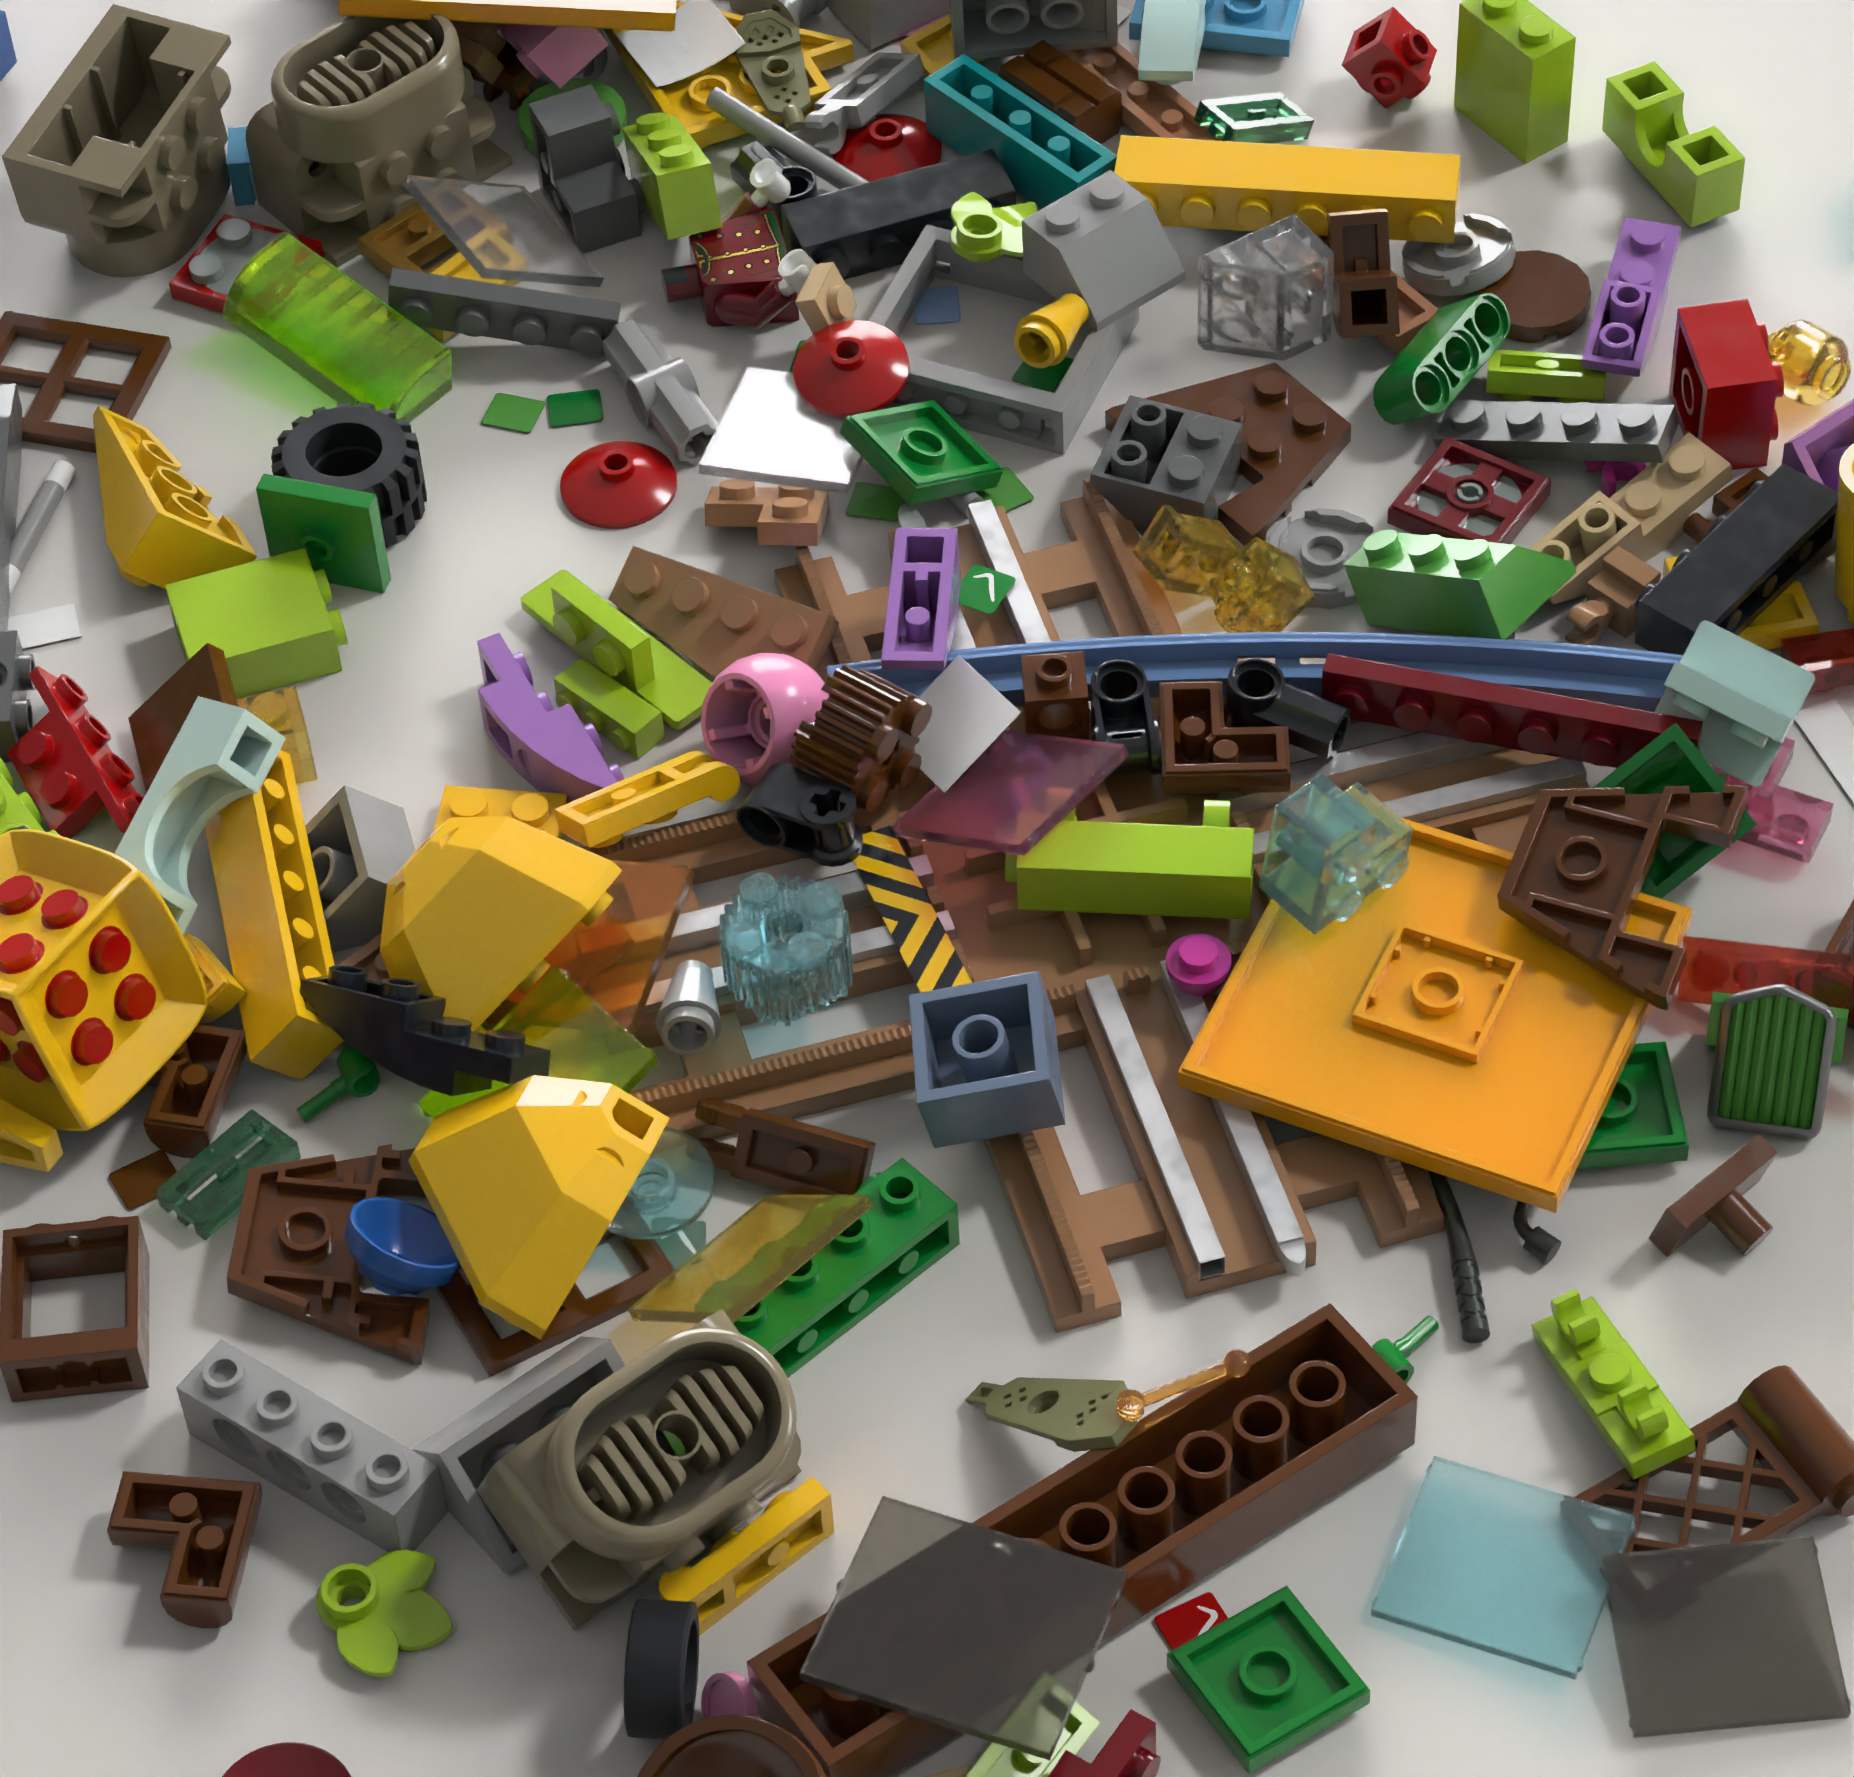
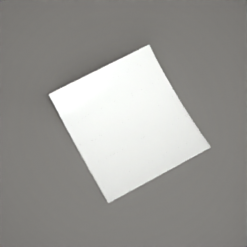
[615,0,746,87]
[914,655,1021,793]

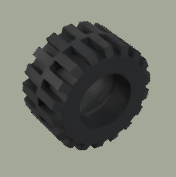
[271,402,427,548]

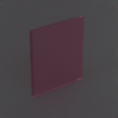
[892,730,1129,856]

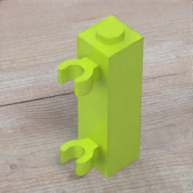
[1005,794,1254,920]

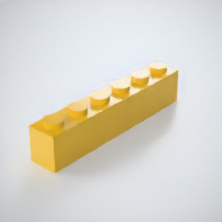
[1114,135,1461,244]
[205,750,344,1081]

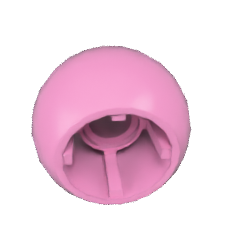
[701,653,829,787]

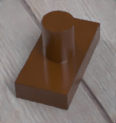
[1648,1134,1778,1257]

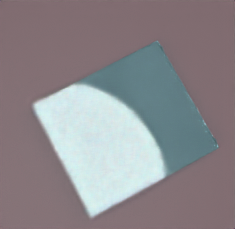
[1371,1456,1636,1680]

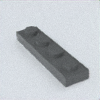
[387,268,621,355]
[1433,400,1679,463]

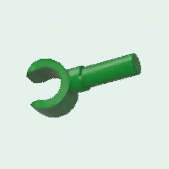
[296,1046,380,1122]
[1372,1316,1439,1384]

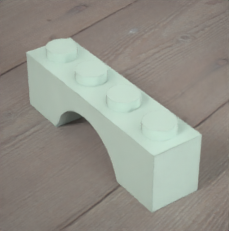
[114,696,286,935]

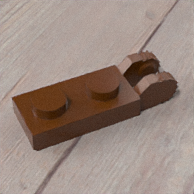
[687,1099,876,1207]

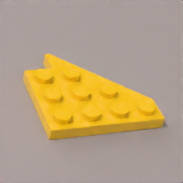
[603,1,854,149]

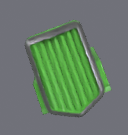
[1706,984,1849,1139]

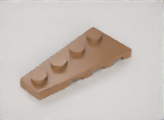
[608,546,839,678]

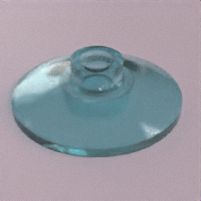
[607,1127,716,1239]

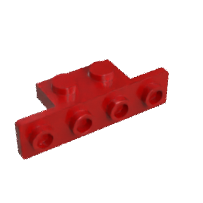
[6,666,144,839]

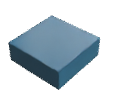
[227,126,257,206]

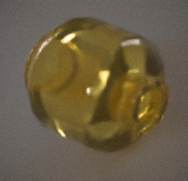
[1768,319,1851,406]

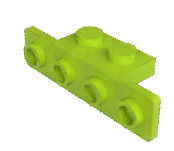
[521,570,712,730]

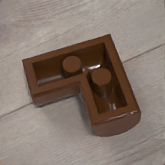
[1159,681,1291,795]
[143,1024,247,1158]
[107,1471,263,1629]

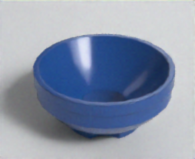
[344,1197,462,1297]

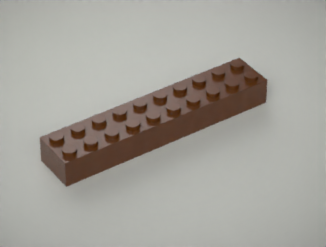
[747,1303,1418,1777]

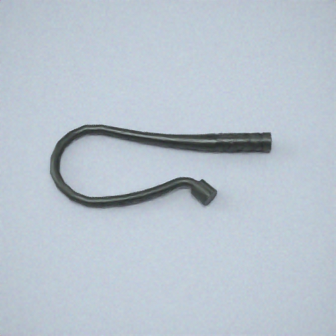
[1427,1170,1562,1343]

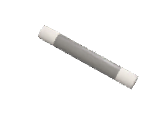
[9,460,75,595]

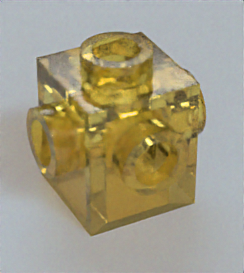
[1206,536,1315,633]

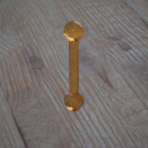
[1116,1349,1251,1421]

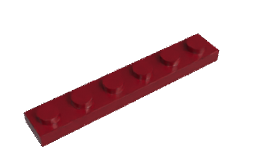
[1322,653,1703,768]

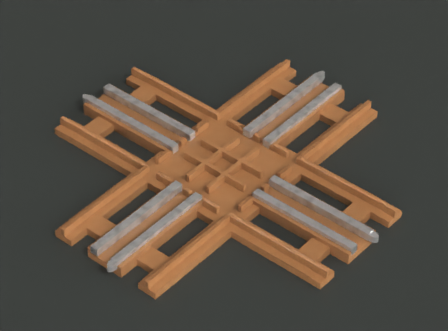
[576,478,1590,1333]

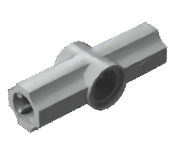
[602,319,724,466]

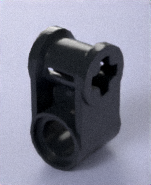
[1091,659,1162,781]
[736,763,864,867]

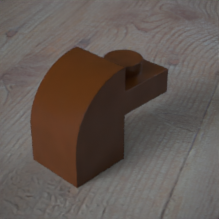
[1327,208,1400,339]

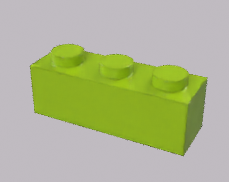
[553,657,665,759]

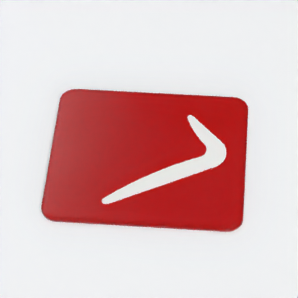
[1154,1592,1228,1650]

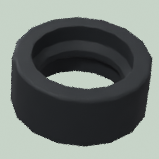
[623,1599,699,1739]

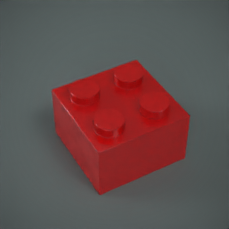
[1669,299,1784,470]

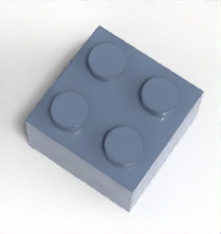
[908,971,1066,1148]

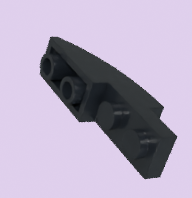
[300,966,551,1097]

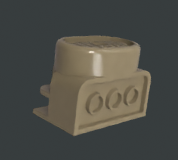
[2,4,231,277]
[246,14,512,268]
[476,1309,802,1630]

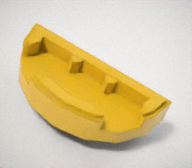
[183,932,246,1024]

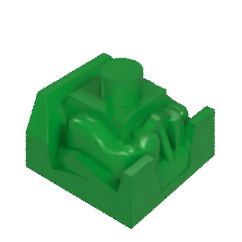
[1593,723,1757,899]

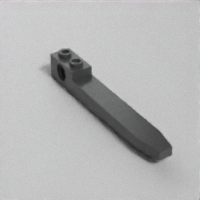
[0,383,36,763]

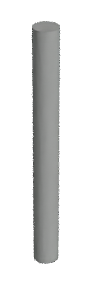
[706,87,868,190]

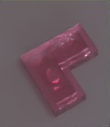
[1712,738,1833,864]

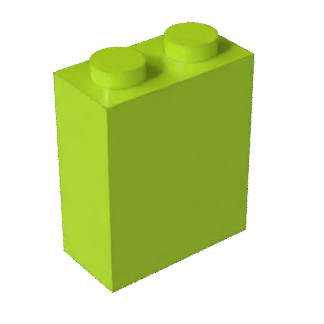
[1454,0,1576,164]
[165,548,348,699]

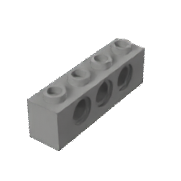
[176,1339,448,1552]

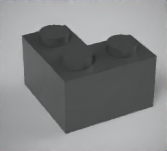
[528,84,645,255]

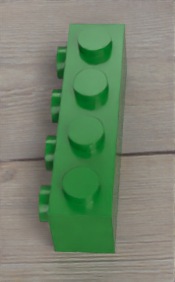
[699,1158,960,1378]

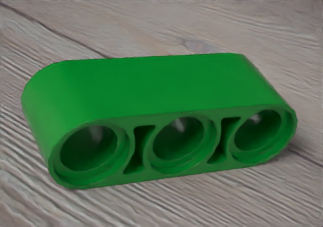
[1373,293,1510,425]

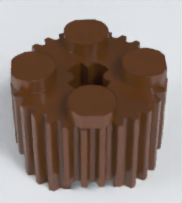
[790,664,932,814]

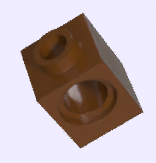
[1021,651,1090,753]

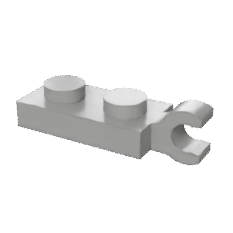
[804,52,925,154]

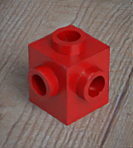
[1341,7,1437,109]

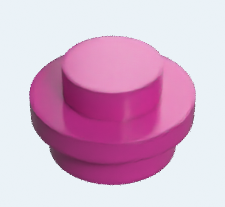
[1166,934,1231,996]

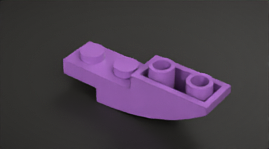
[1581,217,1681,377]
[477,633,624,803]

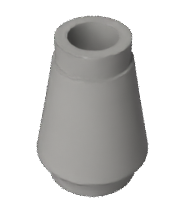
[656,960,722,1056]

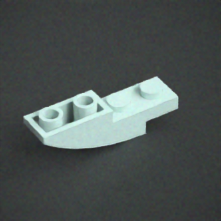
[1138,0,1206,85]

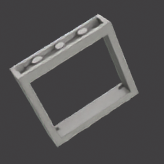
[846,225,1139,455]

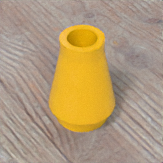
[1014,293,1089,368]

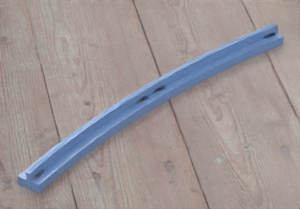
[827,632,1683,712]

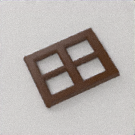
[0,311,172,453]
[435,1197,682,1377]

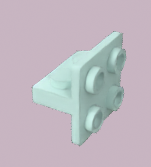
[1654,620,1815,787]

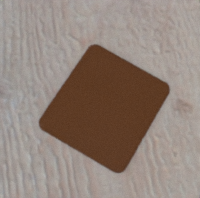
[109,1150,183,1209]

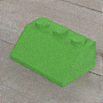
[1343,529,1576,640]

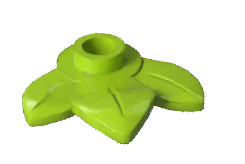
[950,192,1037,263]
[316,1550,453,1677]

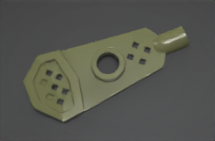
[733,9,811,132]
[965,1377,1138,1452]

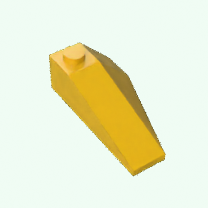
[93,405,257,590]

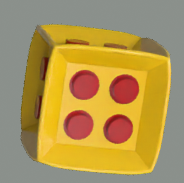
[0,829,208,1131]

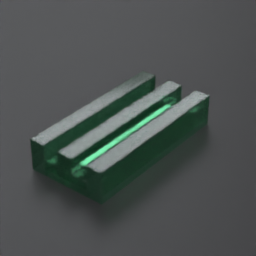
[1194,92,1315,144]
[155,1109,301,1240]

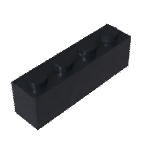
[781,149,1016,280]
[1634,463,1838,655]

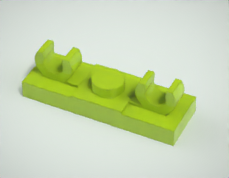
[1531,1289,1696,1480]

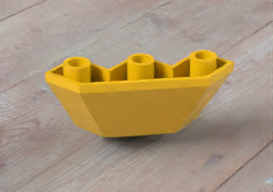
[379,816,622,1034]
[408,1075,670,1340]

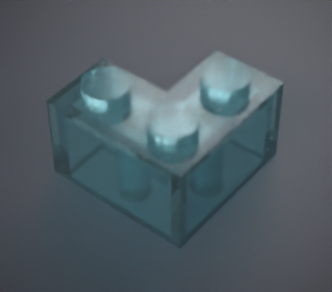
[1259,773,1413,935]

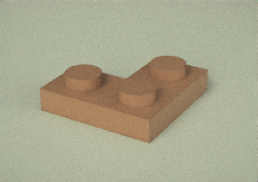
[704,479,829,546]

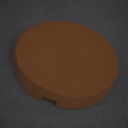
[1475,250,1591,343]

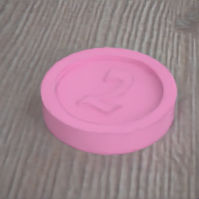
[701,1671,758,1719]

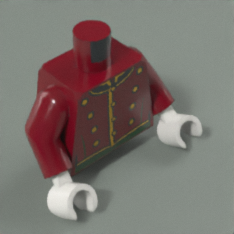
[661,158,816,329]

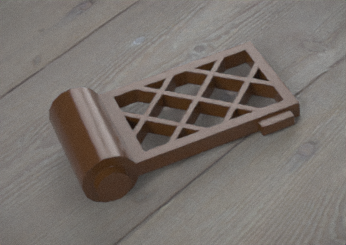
[1560,1365,1854,1622]

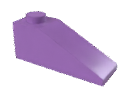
[881,528,961,670]

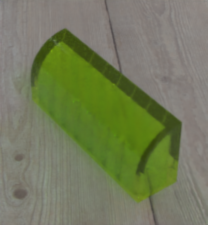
[223,231,452,423]

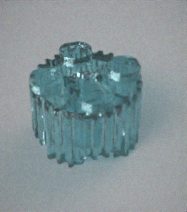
[718,873,854,1026]

